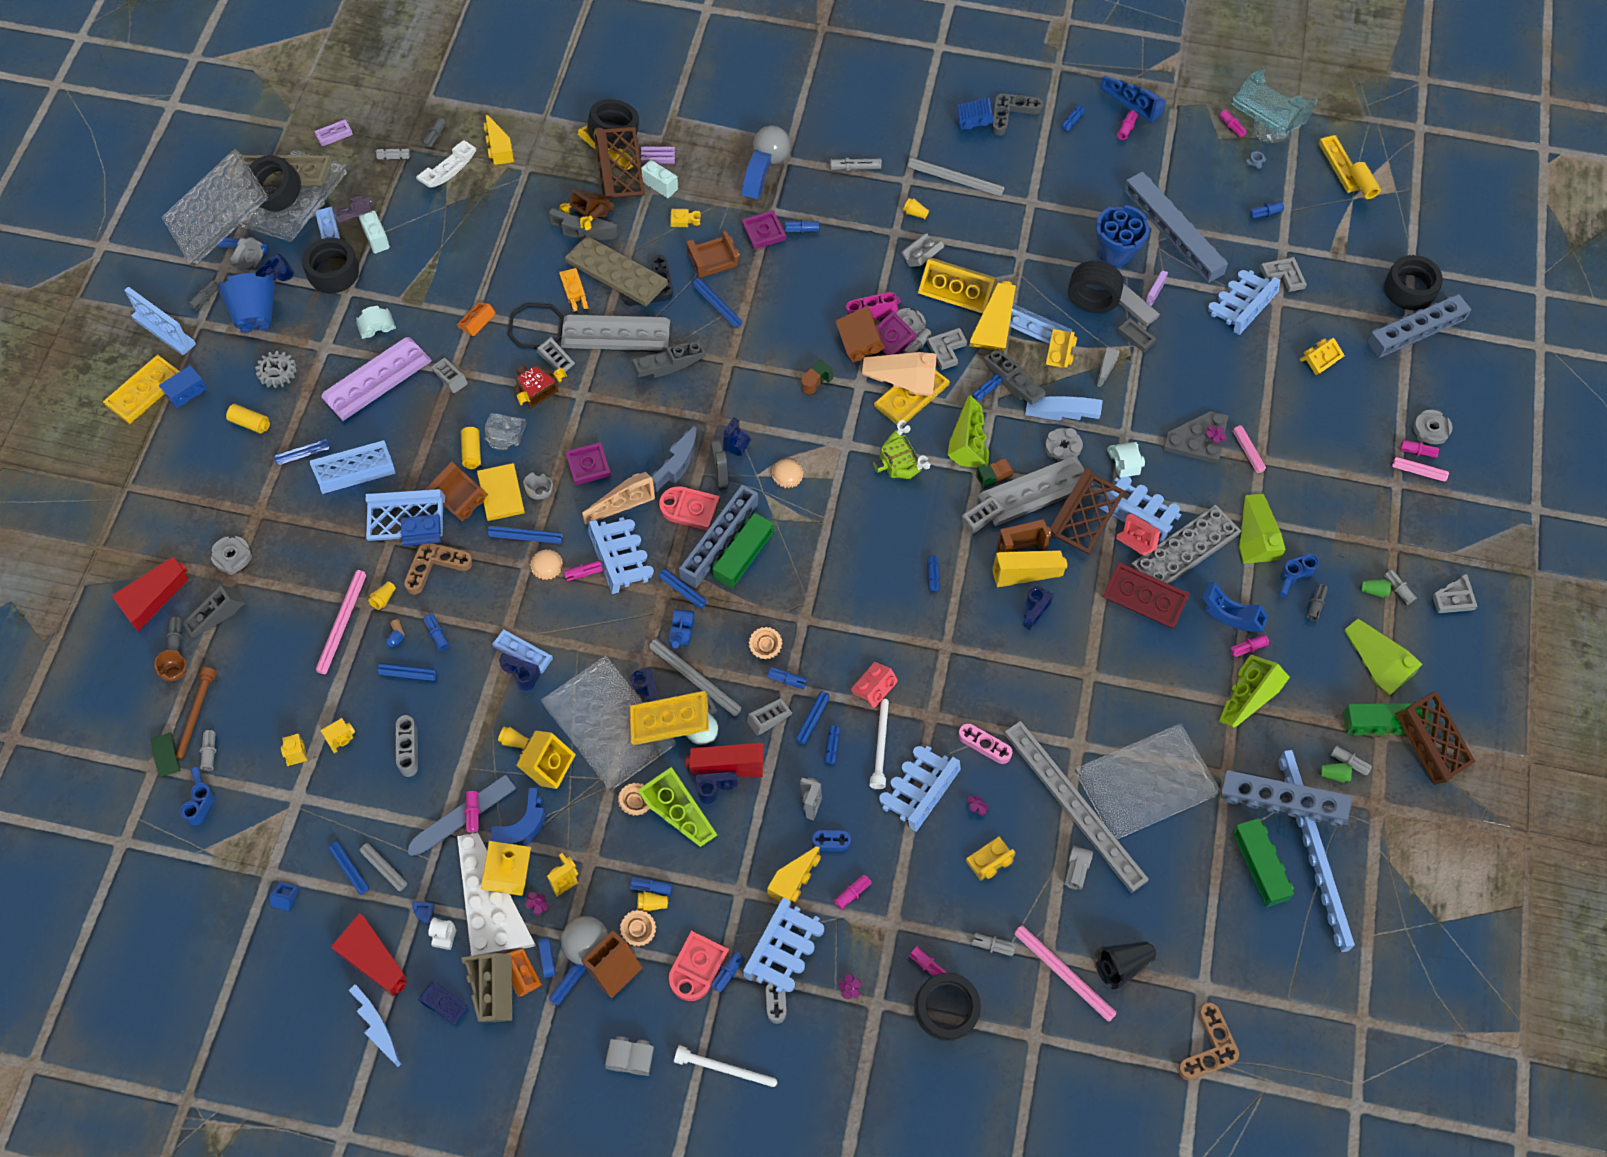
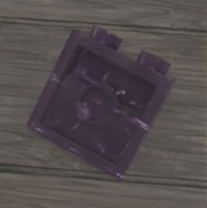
[334,194,373,223]

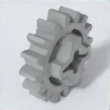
[255,351,297,388]

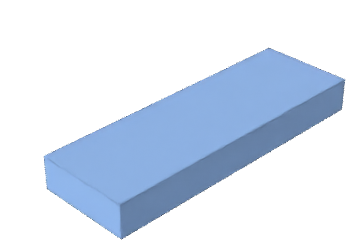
[315,207,340,239]
[492,629,553,674]

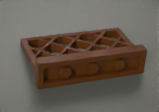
[594,127,645,200]
[1050,468,1126,555]
[1395,691,1475,785]

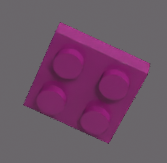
[742,210,786,250]
[877,311,917,355]
[565,442,611,485]

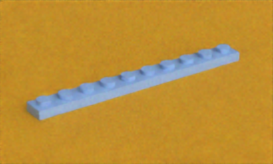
[1279,750,1355,952]

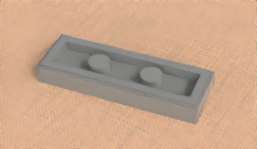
[1119,284,1159,327]

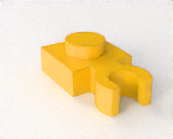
[671,209,701,227]

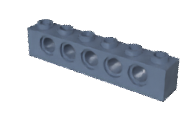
[1367,294,1472,358]
[679,485,758,588]
[1222,770,1352,827]

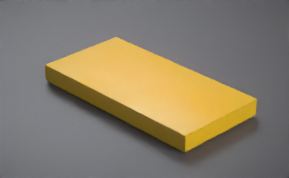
[103,354,180,424]
[874,370,950,425]
[630,691,709,745]

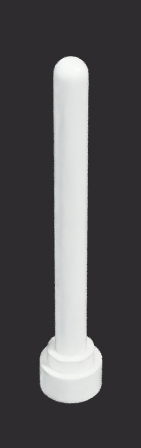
[869,698,889,789]
[674,1045,777,1087]

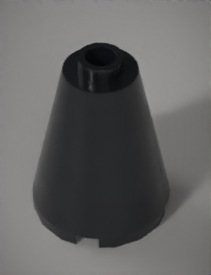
[1095,941,1156,989]

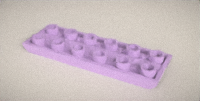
[321,337,432,421]

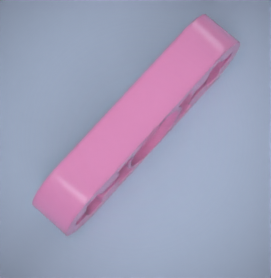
[958,724,1012,764]

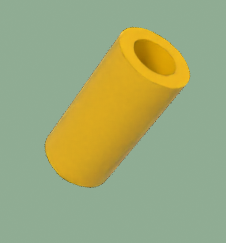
[1350,162,1381,199]
[226,404,270,434]
[461,427,481,469]

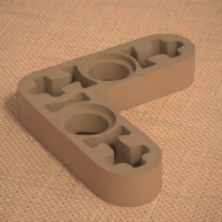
[404,544,473,595]
[1178,1003,1239,1080]

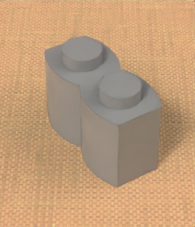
[605,1036,654,1076]

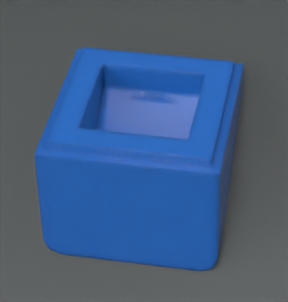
[270,881,299,911]

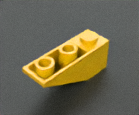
[484,115,514,165]
[767,846,821,903]

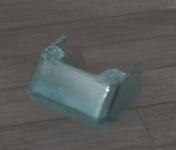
[1232,67,1318,134]

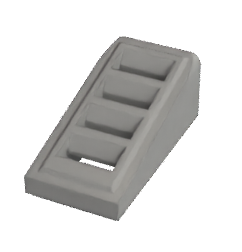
[536,337,575,372]
[1097,348,1120,387]
[430,358,467,393]
[962,495,1004,534]
[747,698,792,736]

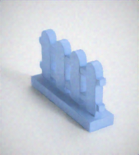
[1208,270,1280,335]
[1098,477,1181,543]
[588,517,654,594]
[879,746,961,832]
[743,898,824,994]

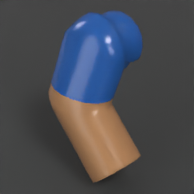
[386,619,405,647]

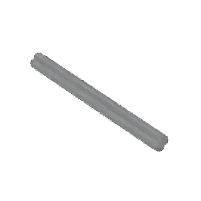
[908,158,1004,196]
[649,639,741,716]

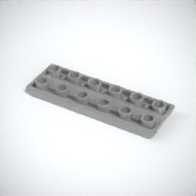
[561,315,670,351]
[978,456,1094,526]
[1131,505,1241,584]

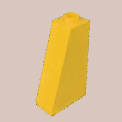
[969,281,1016,352]
[992,551,1067,587]

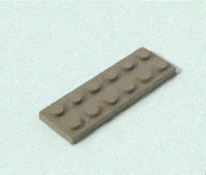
[226,155,332,186]
[565,236,668,306]

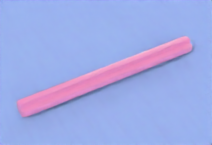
[316,570,366,674]
[1015,926,1116,1021]

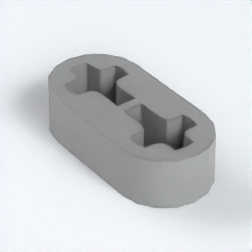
[766,983,786,1024]

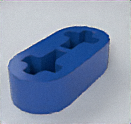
[812,830,851,852]
[538,936,556,978]

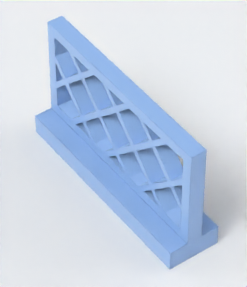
[124,287,196,356]
[310,440,396,494]
[366,489,445,541]

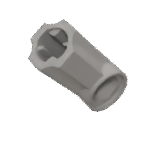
[1064,845,1093,890]

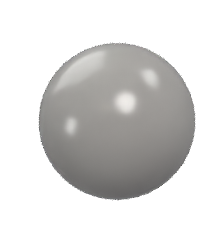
[753,126,791,164]
[561,916,608,965]

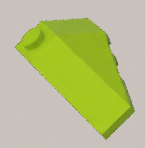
[948,395,989,468]
[1239,494,1286,564]
[1344,619,1423,696]
[1219,655,1290,728]
[637,767,717,847]

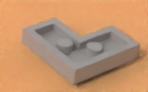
[1260,257,1307,292]
[927,328,967,370]

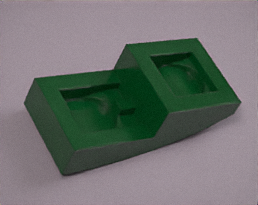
[151,732,181,777]

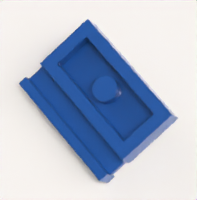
[401,514,441,547]

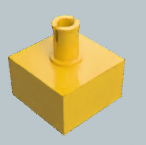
[516,731,576,789]
[480,841,531,896]

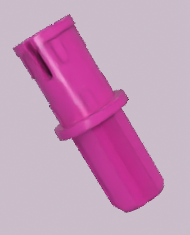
[1219,109,1247,138]
[1117,110,1138,140]
[1400,439,1439,458]
[564,561,603,582]
[1230,634,1269,657]
[464,791,480,833]
[833,875,871,910]
[909,946,947,976]

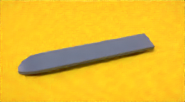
[408,775,516,856]

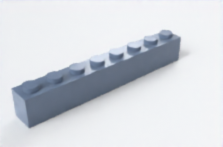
[1124,172,1228,283]

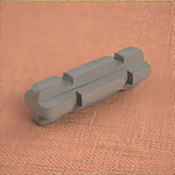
[376,149,410,159]

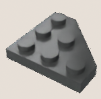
[1163,411,1228,464]

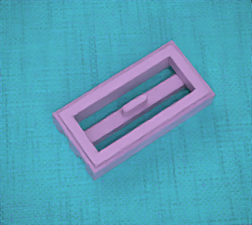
[314,120,353,147]
[641,147,675,164]
[1145,270,1168,306]

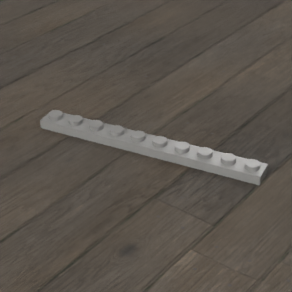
[1004,721,1149,893]

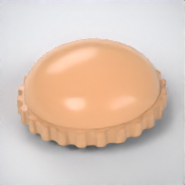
[772,459,803,488]
[530,549,563,580]
[749,627,783,660]
[618,783,650,816]
[620,910,656,947]

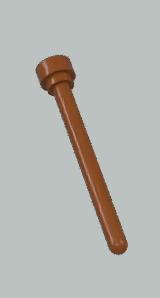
[176,667,217,759]

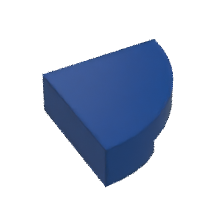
[412,901,435,925]

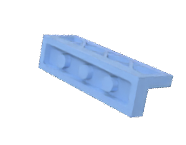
[1009,304,1072,344]

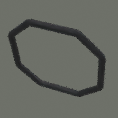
[507,303,564,349]

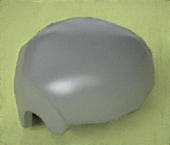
[523,472,554,500]

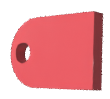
[659,487,720,531]
[669,931,729,1001]

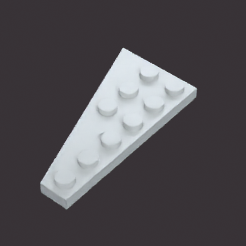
[457,833,536,956]

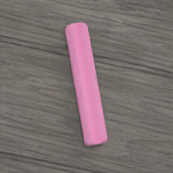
[1233,425,1266,473]
[1392,457,1449,481]

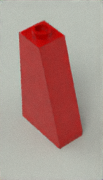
[112,557,188,631]
[686,743,764,777]
[331,913,408,997]

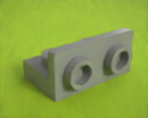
[902,233,945,267]
[800,778,822,821]

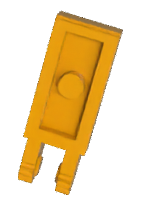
[559,268,588,312]

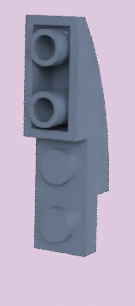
[651,426,697,492]

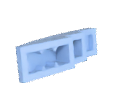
[1025,396,1103,421]
[349,984,401,1067]

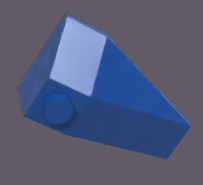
[1100,75,1166,123]

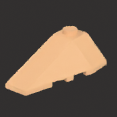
[862,352,937,396]
[582,472,655,525]

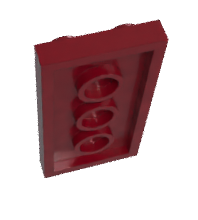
[1102,562,1190,630]

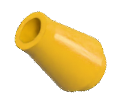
[903,198,930,219]
[368,581,396,610]
[498,726,529,750]
[637,891,668,912]

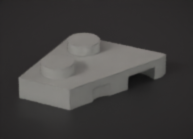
[1433,574,1478,613]

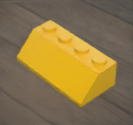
[918,258,997,314]

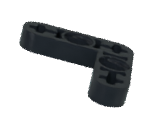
[622,255,673,306]

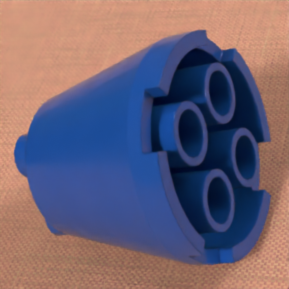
[1096,205,1150,268]
[219,273,275,333]

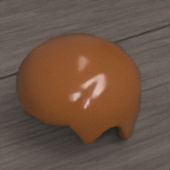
[154,650,187,682]

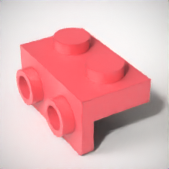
[1116,513,1160,555]
[850,662,898,708]

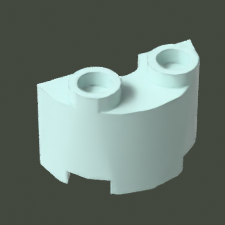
[356,306,396,339]
[1107,442,1145,478]

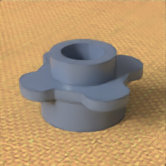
[1246,151,1266,169]

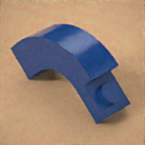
[741,149,773,199]
[1202,582,1268,632]
[490,788,546,846]

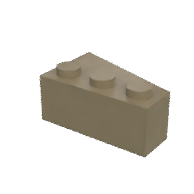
[461,953,512,1022]

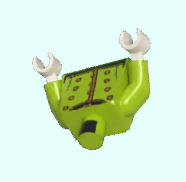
[873,420,930,479]

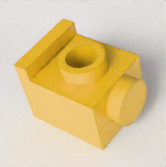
[320,718,355,753]
[281,733,308,766]

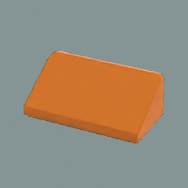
[456,302,496,336]
[506,948,542,997]

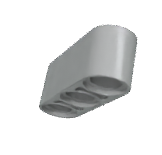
[396,715,418,777]

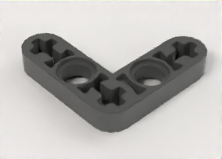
[992,94,1043,135]
[711,439,728,488]

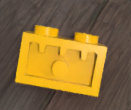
[1046,329,1077,369]
[1300,338,1345,375]
[966,837,1016,881]
[547,853,578,897]

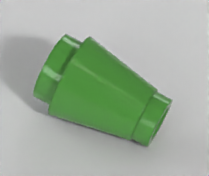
[1361,579,1391,598]
[1321,763,1352,783]

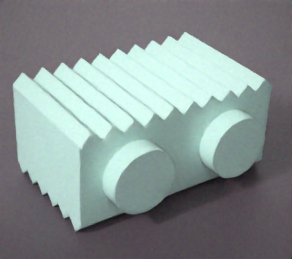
[642,160,678,198]
[359,211,390,253]

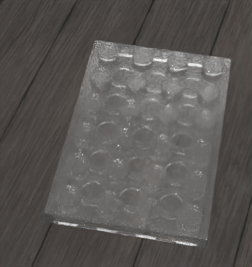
[161,149,268,267]
[235,149,349,242]
[541,656,676,791]
[1075,723,1221,839]

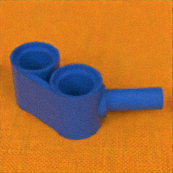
[1279,554,1319,597]
[669,609,695,648]
[180,767,215,826]

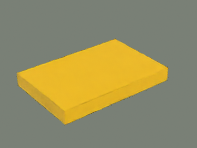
[477,463,525,521]

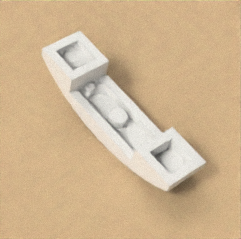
[416,140,476,187]

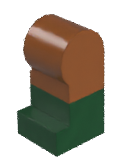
[801,359,834,395]
[976,459,1014,489]

